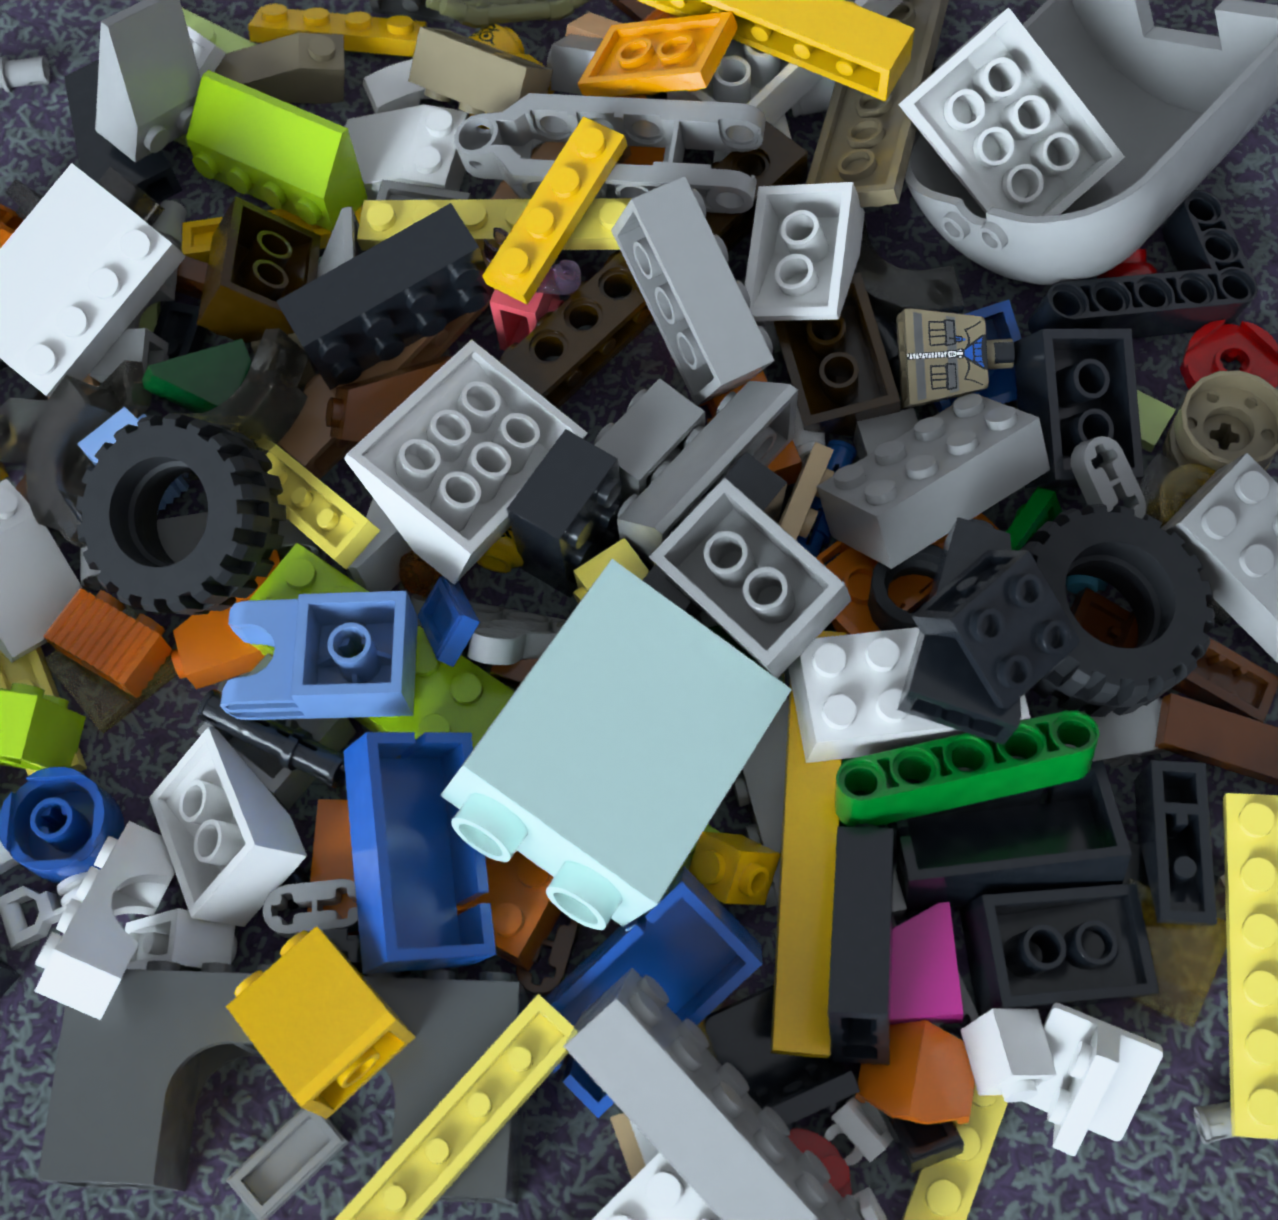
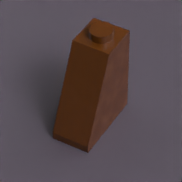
[325,356,453,442]

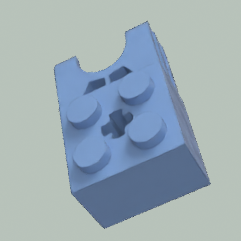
[220,591,418,720]

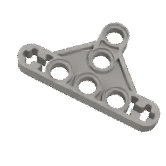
[411,594,566,665]

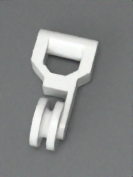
[0,872,87,950]

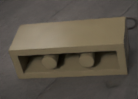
[408,27,553,115]

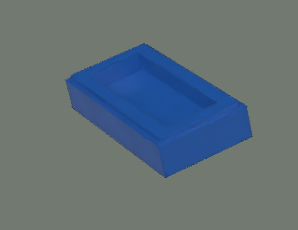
[418,575,480,667]

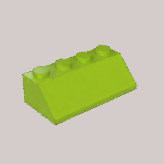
[186,70,368,232]

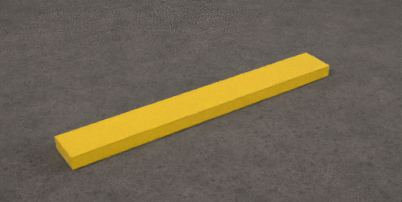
[770,630,846,1059]

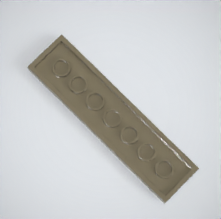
[806,0,949,208]

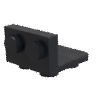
[704,985,860,1132]

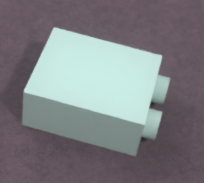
[440,559,792,930]

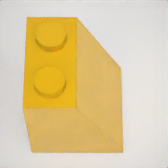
[226,926,415,1119]

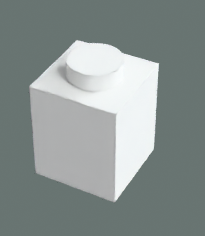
[961,1009,1057,1102]

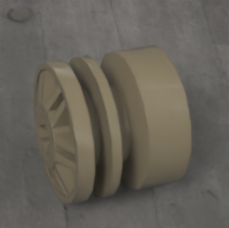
[1162,370,1278,495]

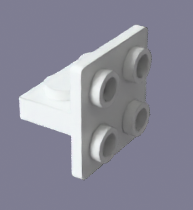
[1022,1003,1163,1156]

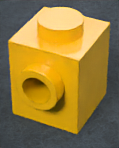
[689,832,781,905]

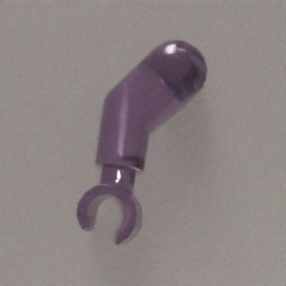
[484,227,581,295]

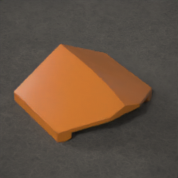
[855,1020,975,1125]

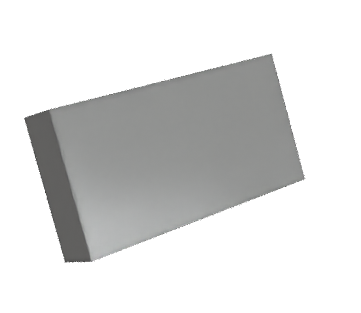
[226,1108,349,1220]

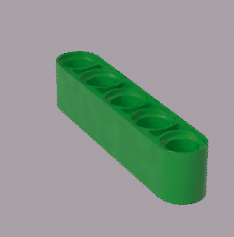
[835,710,1100,827]

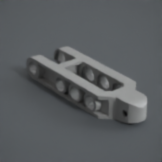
[454,93,766,214]

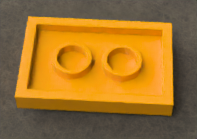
[577,11,738,97]

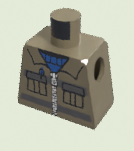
[896,309,1015,409]

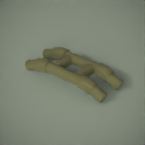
[426,0,591,28]

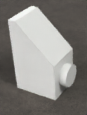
[125,908,237,971]

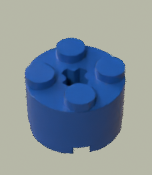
[0,767,125,884]

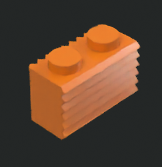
[43,588,172,698]

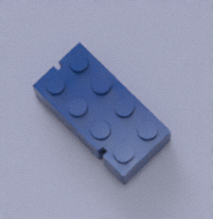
[343,732,496,974]
[544,866,763,1118]

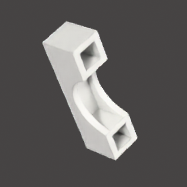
[35,821,175,1020]

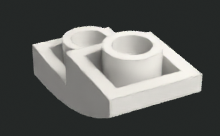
[363,59,432,114]

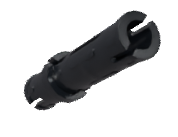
[197,689,345,788]

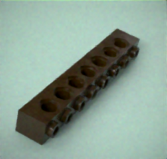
[499,121,808,409]

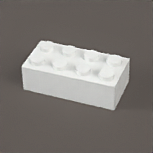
[788,627,1030,763]

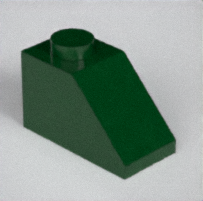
[142,339,265,421]

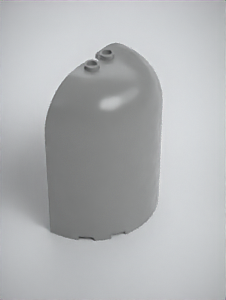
[905,0,1278,285]

